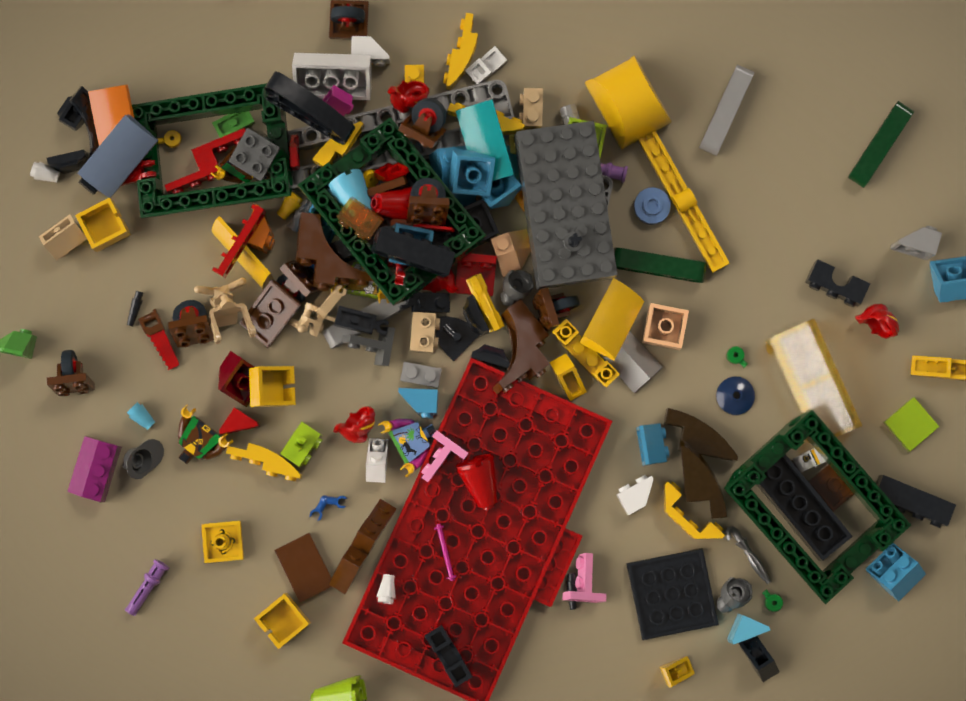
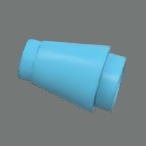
[127,402,155,430]

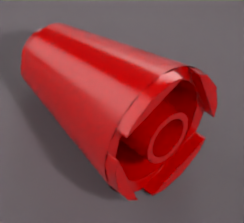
[371,187,412,220]
[456,453,497,510]

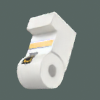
[792,448,826,472]

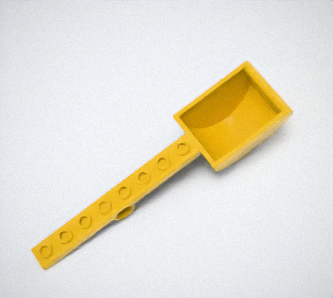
[585,55,730,273]

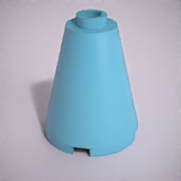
[327,169,375,225]

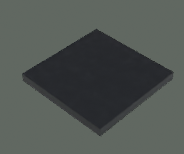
[626,548,719,641]

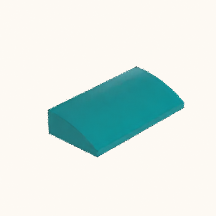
[456,99,514,181]

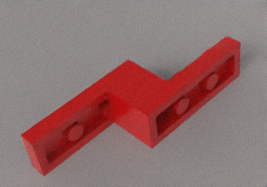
[164,128,246,194]

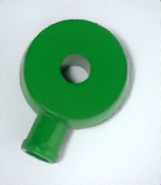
[726,346,748,368]
[762,589,783,612]

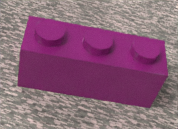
[67,436,122,502]

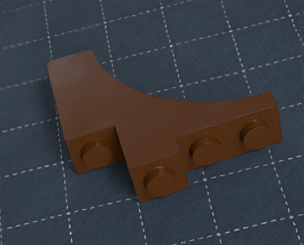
[296,212,374,291]
[492,299,550,394]
[329,499,397,594]

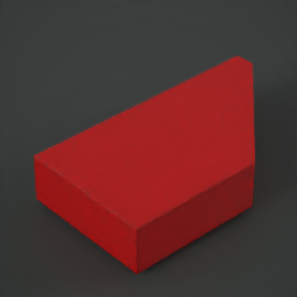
[290,135,300,170]

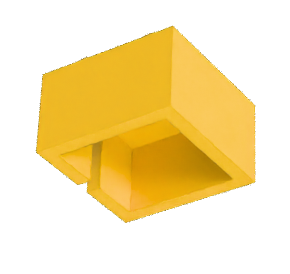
[75,197,131,252]
[249,366,296,407]
[254,593,311,649]

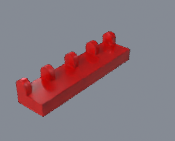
[212,204,266,279]

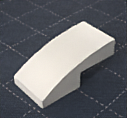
[465,46,508,84]

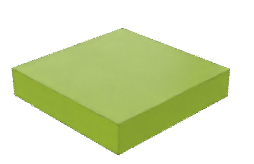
[884,397,939,452]

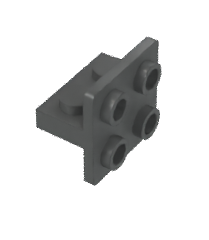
[229,128,280,181]

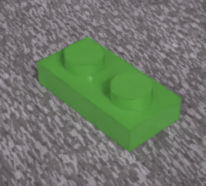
[212,111,255,138]

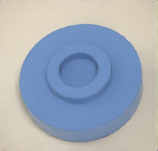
[634,187,671,225]

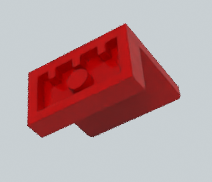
[456,253,497,297]

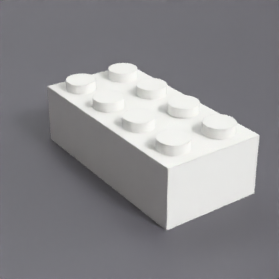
[292,53,372,100]

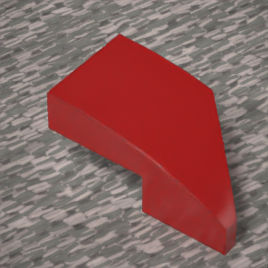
[373,162,409,182]

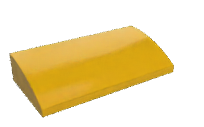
[212,216,274,289]
[580,278,644,361]

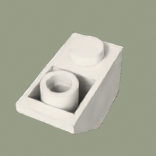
[351,36,390,67]
[366,438,389,483]
[617,475,653,515]

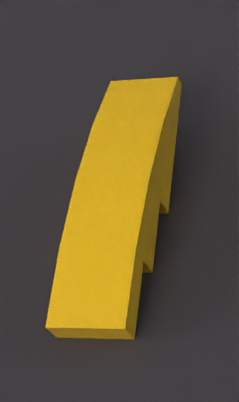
[911,356,966,381]

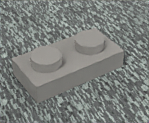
[400,362,442,388]

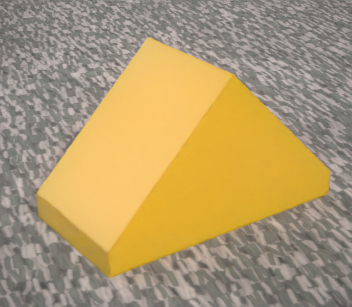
[660,656,695,688]

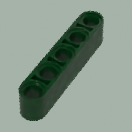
[848,101,914,188]
[614,248,707,283]

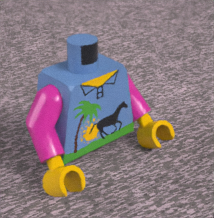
[378,418,436,477]

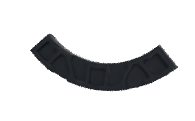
[69,86,99,195]

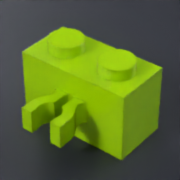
[280,421,323,467]

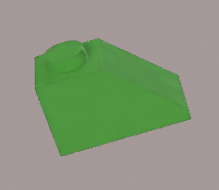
[0,329,37,359]

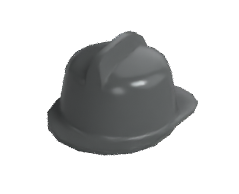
[122,439,164,479]

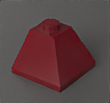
[218,351,255,407]

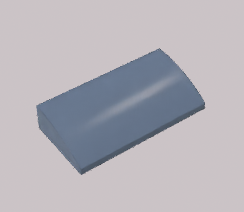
[77,115,158,198]

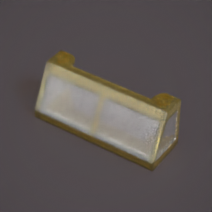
[765,319,862,444]

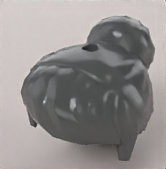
[500,270,534,306]
[717,577,753,613]

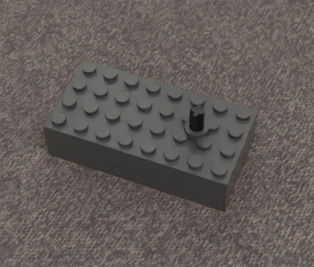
[514,121,617,290]

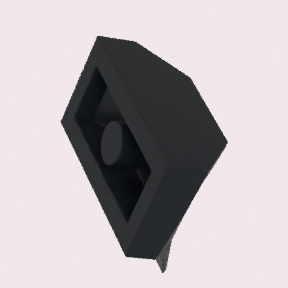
[57,96,85,131]
[47,149,89,174]
[463,295,489,336]
[471,344,510,369]

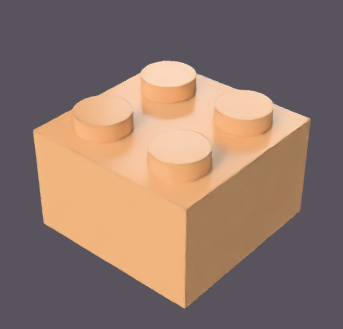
[642,303,689,351]

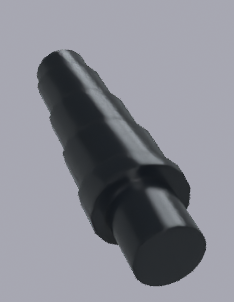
[127,291,143,327]
[566,573,577,610]

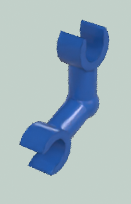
[310,495,347,521]

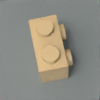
[519,88,543,130]
[39,214,87,261]
[410,312,440,353]

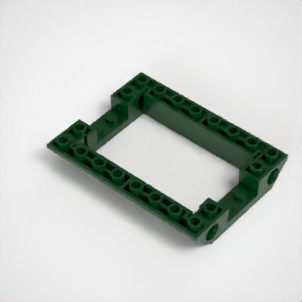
[132,83,293,218]
[297,117,486,306]
[724,409,911,604]

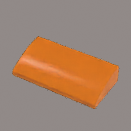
[88,84,143,161]

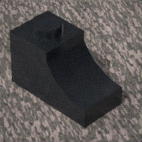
[739,636,779,682]

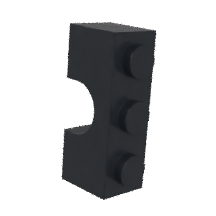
[805,259,871,307]
[425,624,473,687]

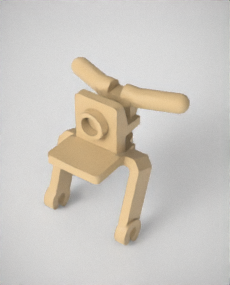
[194,277,256,344]
[289,284,347,337]

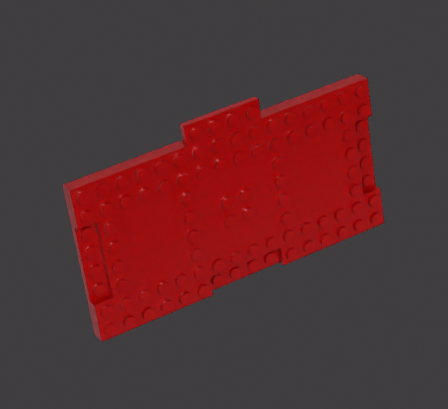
[342,358,613,701]

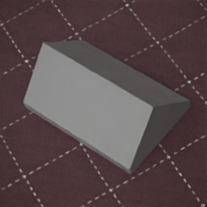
[597,331,662,393]

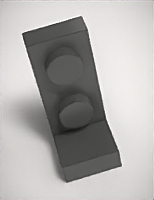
[342,327,395,366]

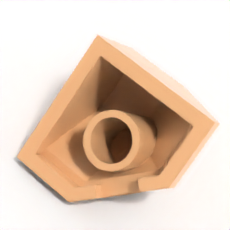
[490,229,531,277]

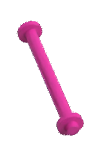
[434,524,457,581]

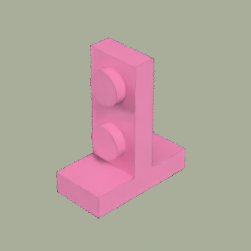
[421,430,469,483]
[562,553,606,603]

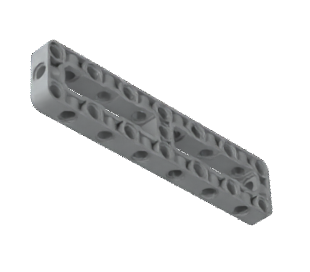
[288,80,514,192]

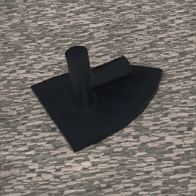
[436,316,479,361]

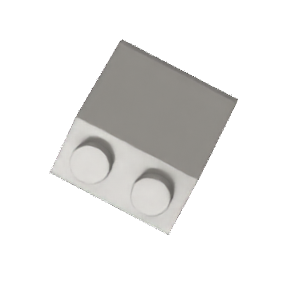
[890,226,942,260]

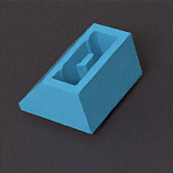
[865,543,926,601]

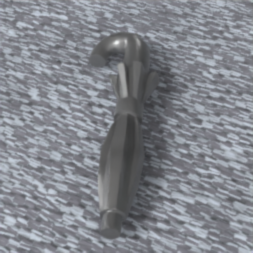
[725,526,771,584]

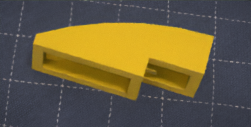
[313,121,365,167]

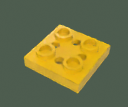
[201,521,244,563]

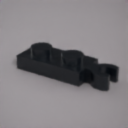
[399,292,450,313]
[334,306,389,335]

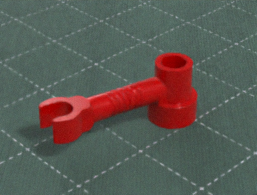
[386,258,407,286]

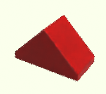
[219,407,260,435]

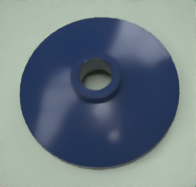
[716,377,755,415]

